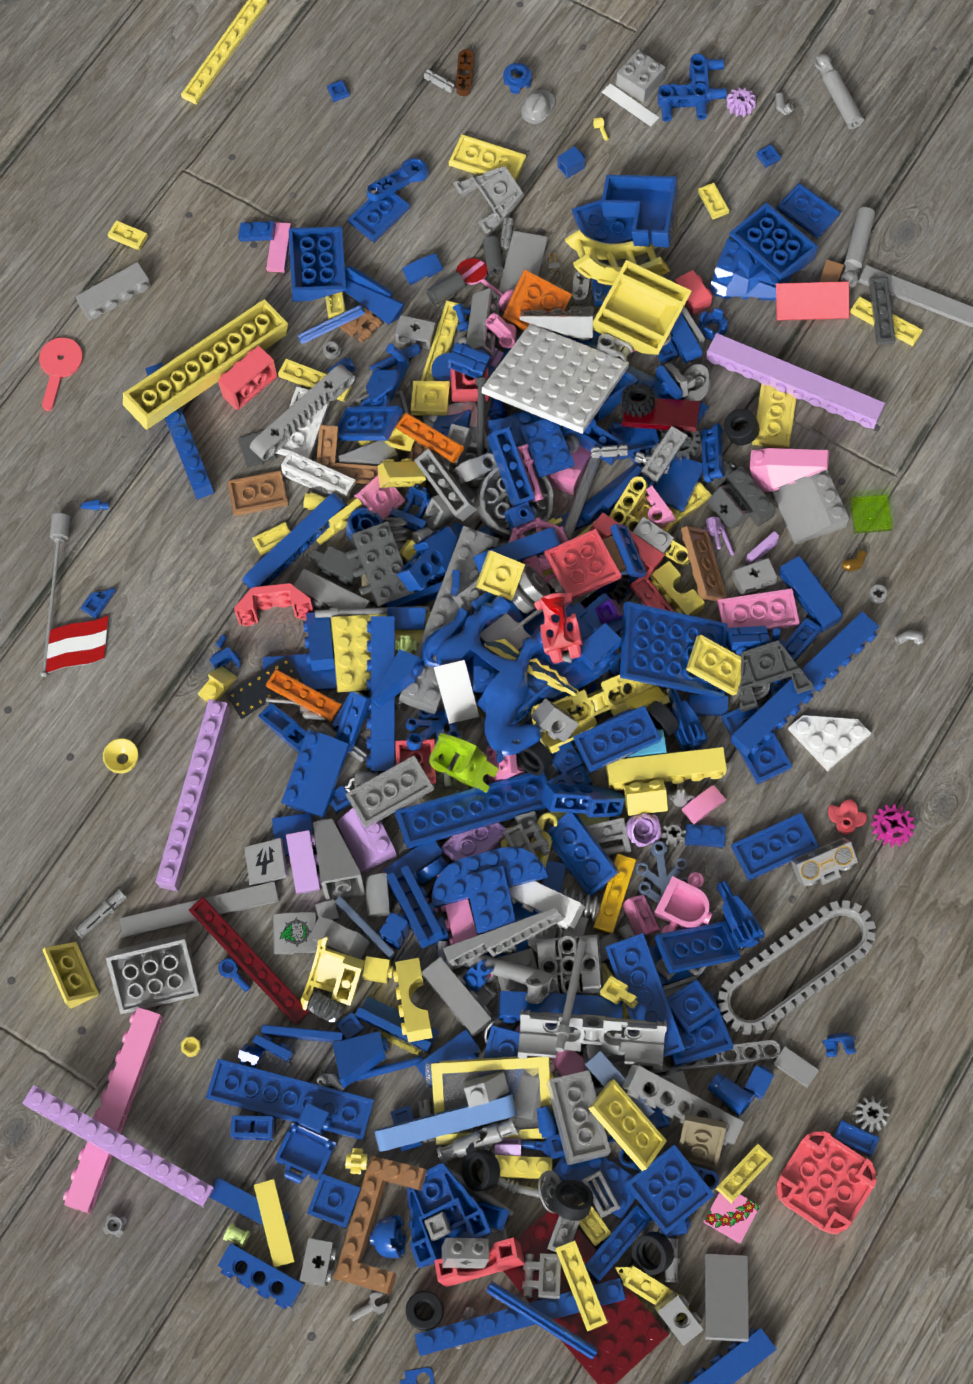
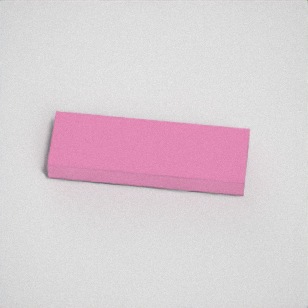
[266,222,291,273]

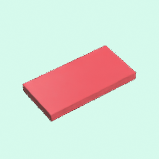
[776,282,849,321]

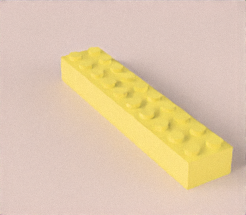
[123,299,288,430]

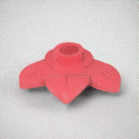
[828,799,867,835]

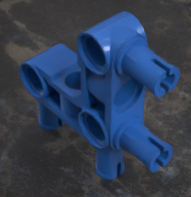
[657,54,727,122]

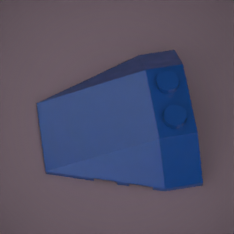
[407,1163,492,1268]

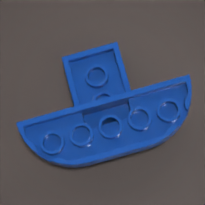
[489,411,596,478]
[432,847,549,935]

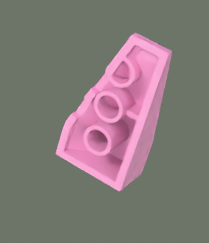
[750,448,829,493]

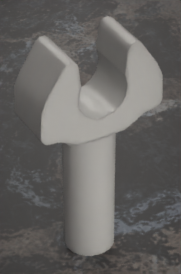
[349,1293,388,1322]

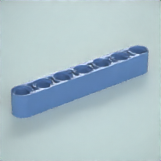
[374,1094,517,1152]

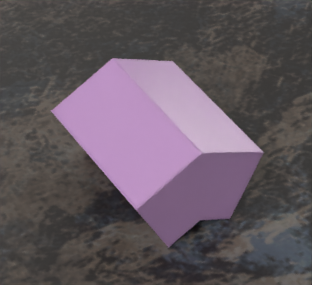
[495,1138,521,1156]

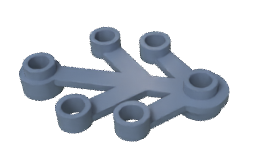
[636,841,688,906]

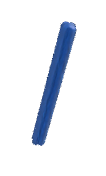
[486,1281,598,1359]

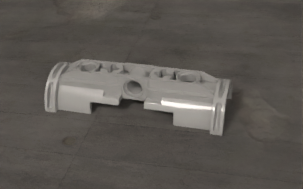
[518,1009,667,1070]

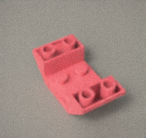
[234,583,314,626]

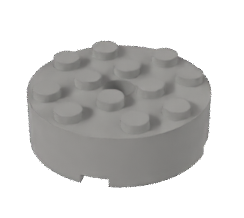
[476,465,554,539]

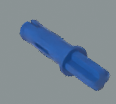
[369,344,421,374]

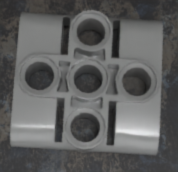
[537,934,603,995]

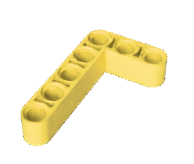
[610,477,690,566]

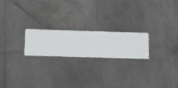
[602,83,659,127]

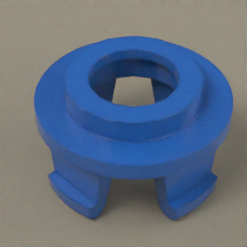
[503,63,531,94]
[698,308,728,340]
[822,1033,856,1057]

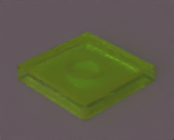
[850,494,892,534]

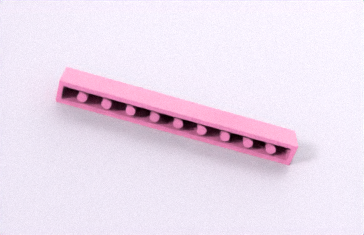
[63,1007,163,1214]

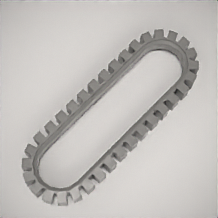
[717,900,876,1036]

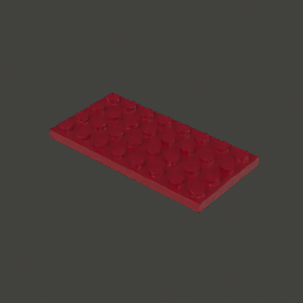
[503,1211,669,1384]

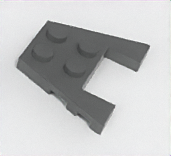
[740,641,814,712]

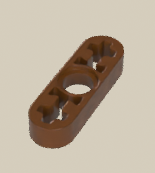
[456,49,474,96]

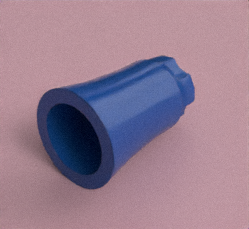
[708,1073,755,1118]

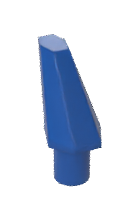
[80,499,109,510]

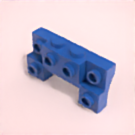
[539,740,592,785]

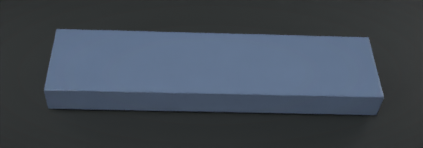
[335,896,395,961]
[584,1049,654,1118]

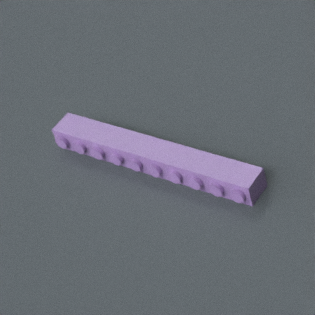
[706,333,885,429]
[155,699,230,892]
[22,1085,214,1208]

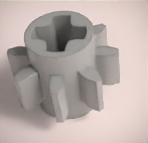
[661,821,686,847]

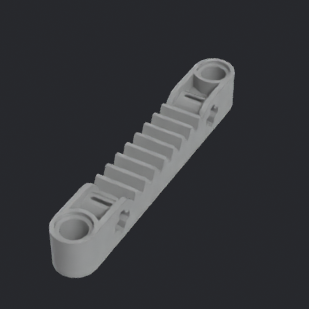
[250,364,355,461]

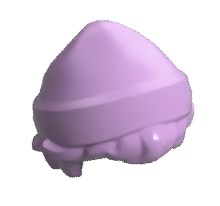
[626,813,662,847]

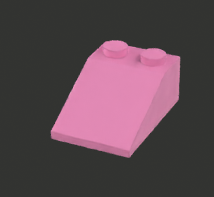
[546,436,591,495]

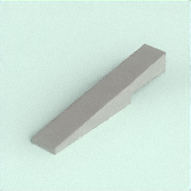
[443,908,564,969]

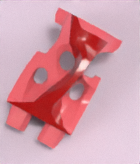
[534,593,584,664]

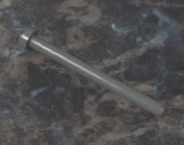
[475,377,488,457]

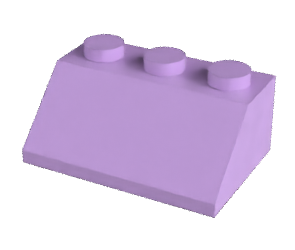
[337,808,397,874]

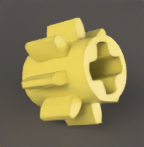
[346,1148,368,1174]

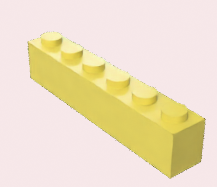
[606,747,727,790]

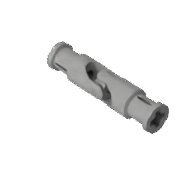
[437,1117,520,1164]

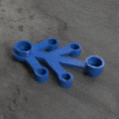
[406,709,460,751]

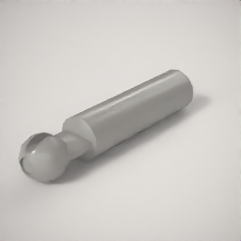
[815,54,864,129]
[841,207,875,289]

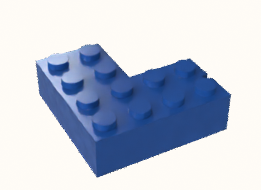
[601,175,678,247]

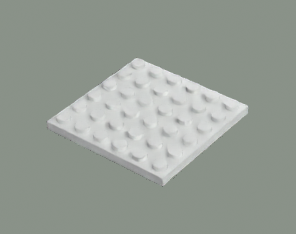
[482,324,629,434]

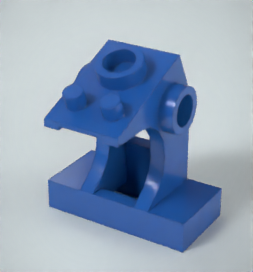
[390,484,432,531]

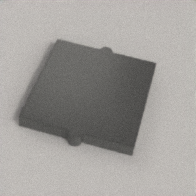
[238,431,276,468]

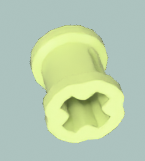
[223,1223,251,1249]

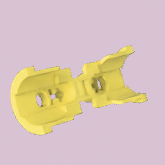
[531,675,670,753]

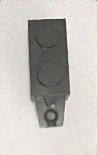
[309,546,361,587]

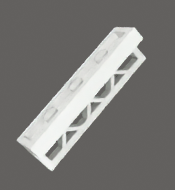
[281,451,356,503]

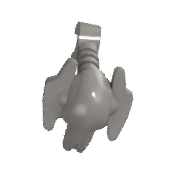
[667,781,695,807]

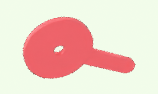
[39,338,83,411]

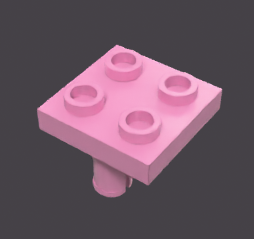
[486,745,525,784]

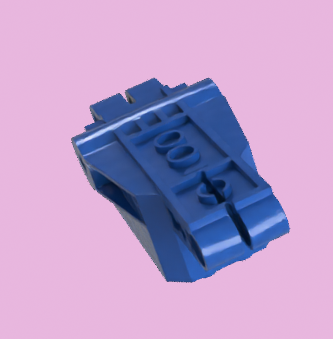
[477,593,623,724]

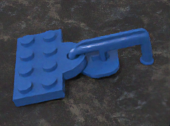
[337,343,409,441]

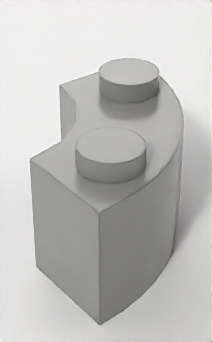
[309,916,370,959]

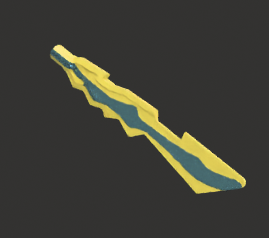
[484,639,579,697]

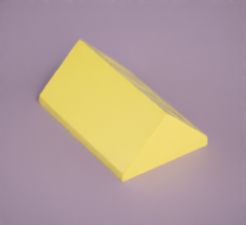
[43,942,99,1009]

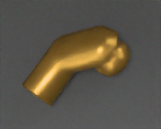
[842,550,867,571]

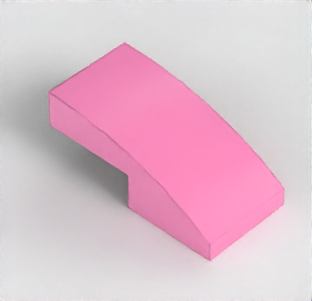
[682,785,726,824]

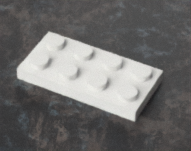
[276,387,331,459]

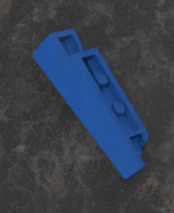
[345,266,405,324]
[579,463,645,525]

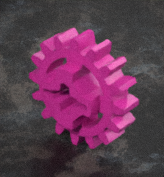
[871,804,915,848]

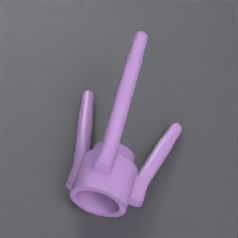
[704,517,734,555]

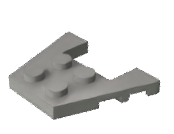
[453,166,524,237]

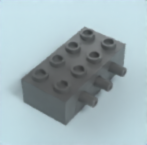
[346,521,414,606]

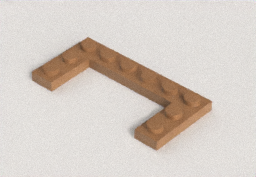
[317,425,428,488]
[334,1156,428,1295]

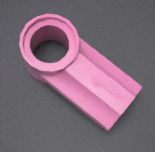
[485,313,517,348]

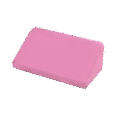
[622,895,660,937]

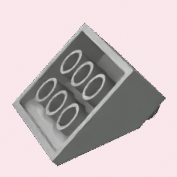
[771,469,849,545]
[106,933,199,1015]

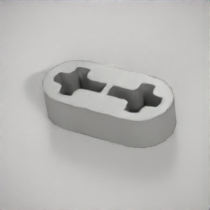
[572,271,590,304]

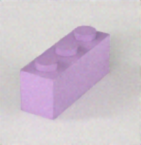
[286,830,322,895]

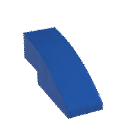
[258,703,306,753]

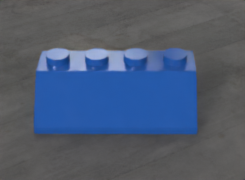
[281,730,350,818]

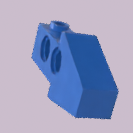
[397,526,457,592]
[541,782,625,817]

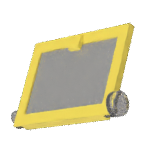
[425,1056,554,1145]

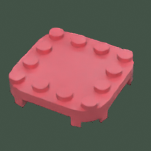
[776,1131,877,1234]

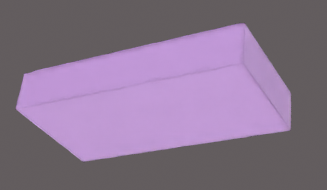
[746,531,779,565]

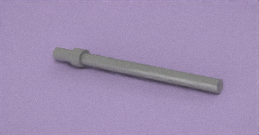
[315,606,429,619]
[555,941,586,1052]

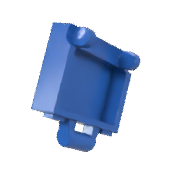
[608,422,660,464]
[275,1123,337,1184]

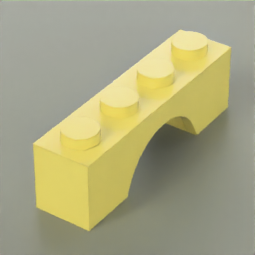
[393,958,433,1042]

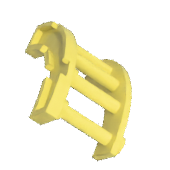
[565,230,670,285]

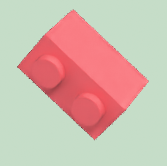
[674,270,713,316]

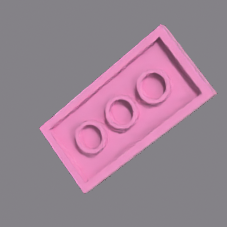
[717,588,800,631]

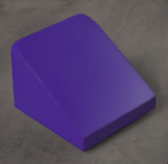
[595,599,623,625]

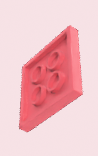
[544,529,621,600]

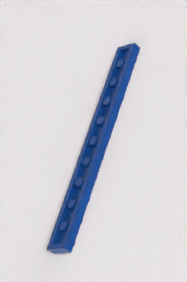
[414,1278,626,1356]

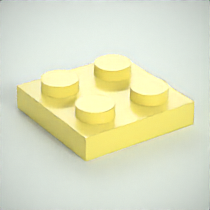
[411,381,450,416]
[476,551,525,601]

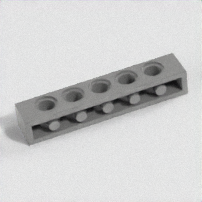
[622,1065,744,1146]

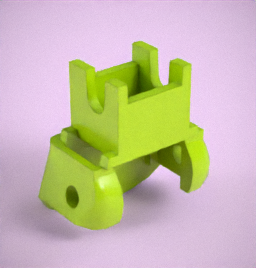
[429,733,499,793]

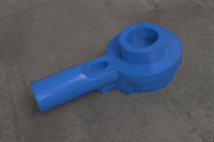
[218,958,251,992]
[521,1140,551,1158]

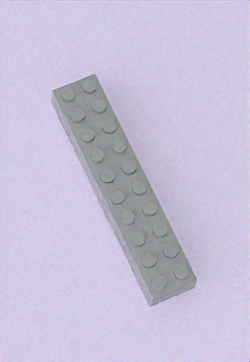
[398,526,499,715]

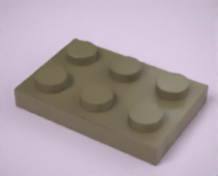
[678,1114,727,1170]

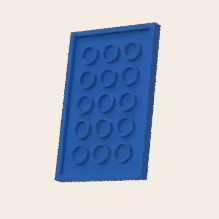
[620,601,727,698]

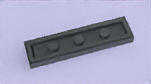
[869,277,896,345]

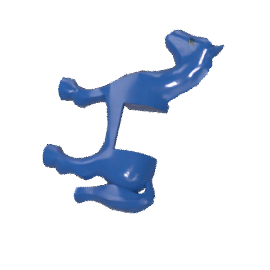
[421,596,553,763]

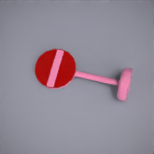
[456,258,514,313]

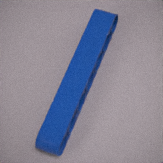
[242,493,348,589]

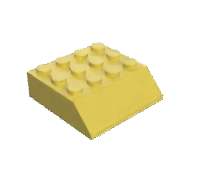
[593,260,692,355]

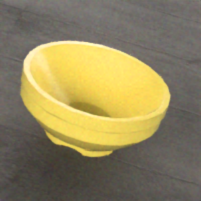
[103,739,139,773]

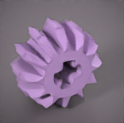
[726,87,756,118]

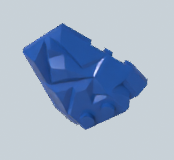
[709,236,792,301]

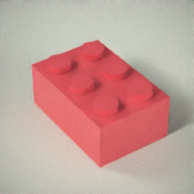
[218,346,277,411]

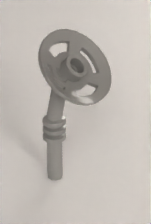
[482,1170,565,1213]

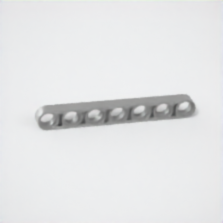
[640,1040,780,1074]

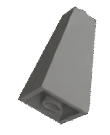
[313,819,365,901]

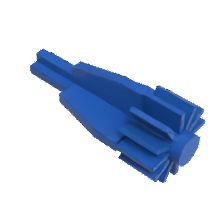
[666,688,708,752]
[716,881,765,949]

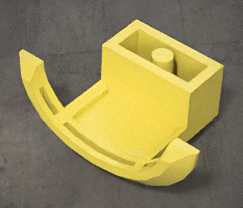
[301,936,365,1010]

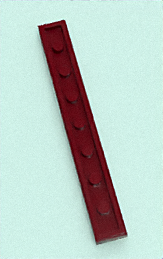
[189,897,310,1026]

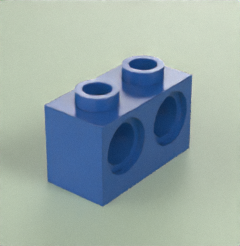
[230,1115,276,1141]

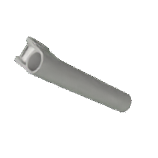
[463,954,558,1004]

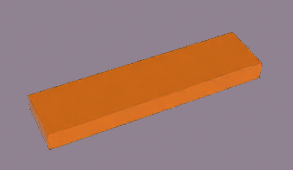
[395,412,465,464]
[266,669,342,722]

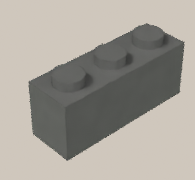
[725,466,775,527]

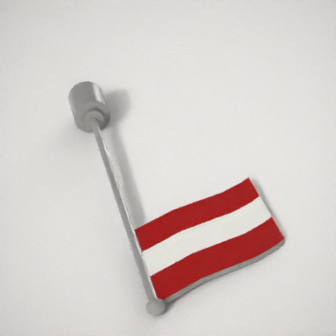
[40,513,109,677]

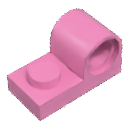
[646,486,675,528]

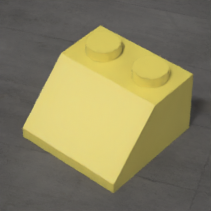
[378,459,426,488]
[623,780,668,816]

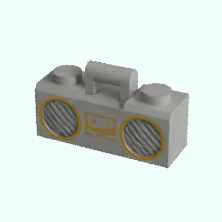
[791,837,858,886]

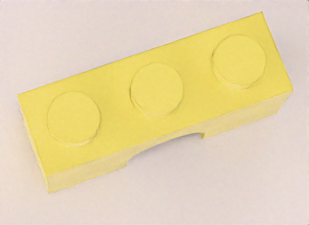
[651,561,705,616]

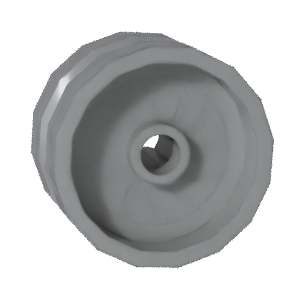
[512,564,550,614]

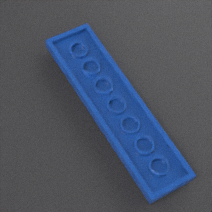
[395,773,548,849]
[206,1059,374,1141]

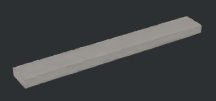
[858,265,973,327]
[120,882,279,939]

